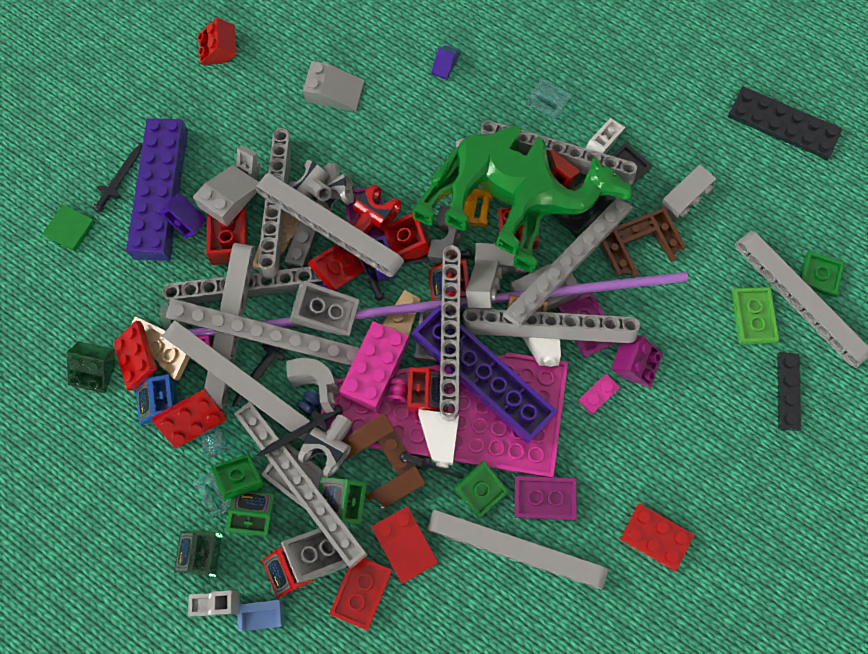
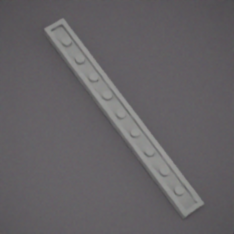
[503,197,633,327]
[165,298,360,366]
[234,401,368,568]

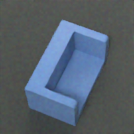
[237,600,284,631]

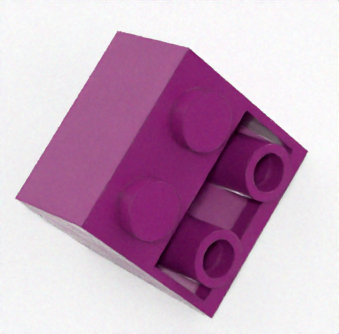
[611,335,663,388]

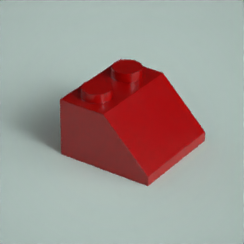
[383,213,431,259]

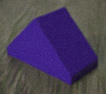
[431,45,461,80]

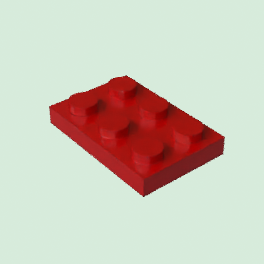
[308,244,371,291]
[113,320,157,391]
[152,389,227,449]
[619,503,694,572]
[329,558,392,631]

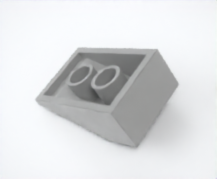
[303,61,364,112]
[193,165,259,226]
[510,263,580,312]
[289,281,359,336]
[281,528,348,583]

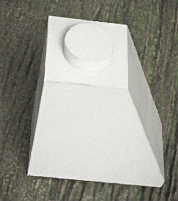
[522,337,561,367]
[418,409,459,468]

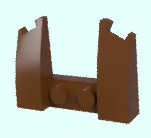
[599,207,686,277]
[342,413,426,509]

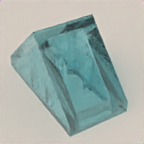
[201,424,230,458]

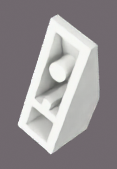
[586,118,625,154]

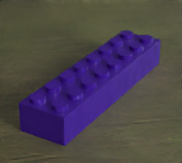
[126,118,188,261]
[412,305,558,445]

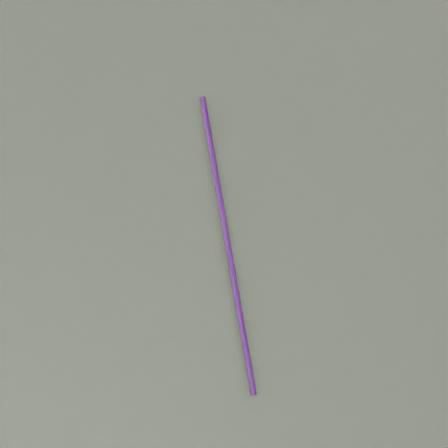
[187,272,688,337]

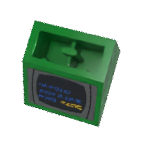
[318,477,367,524]
[225,491,275,537]

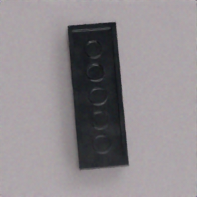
[728,86,843,160]
[551,143,653,237]

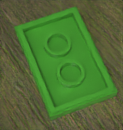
[731,287,780,345]

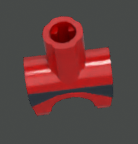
[352,185,402,234]

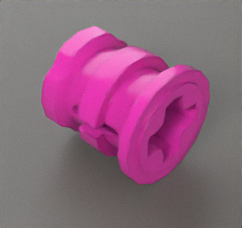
[387,379,408,403]

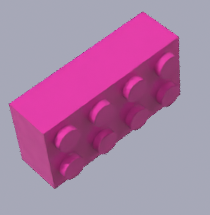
[339,321,410,412]

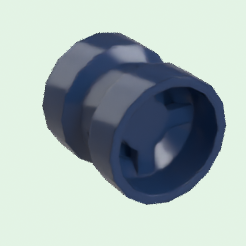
[296,389,320,416]

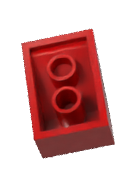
[206,206,249,265]
[371,506,438,584]

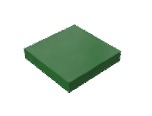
[42,205,95,252]
[800,251,845,298]
[210,454,264,501]
[453,460,509,519]

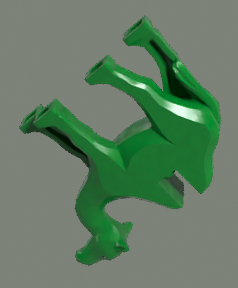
[413,127,633,273]

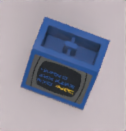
[136,374,178,425]

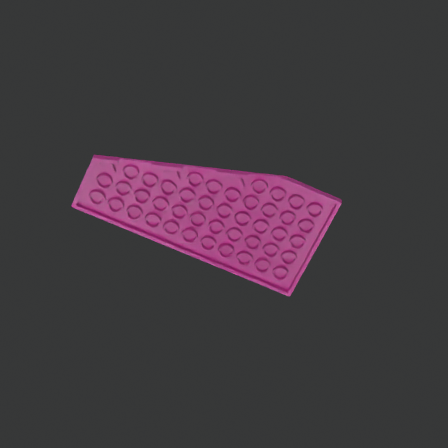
[319,353,568,477]

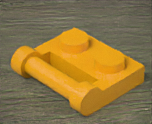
[464,189,493,227]

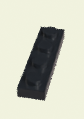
[777,352,801,431]

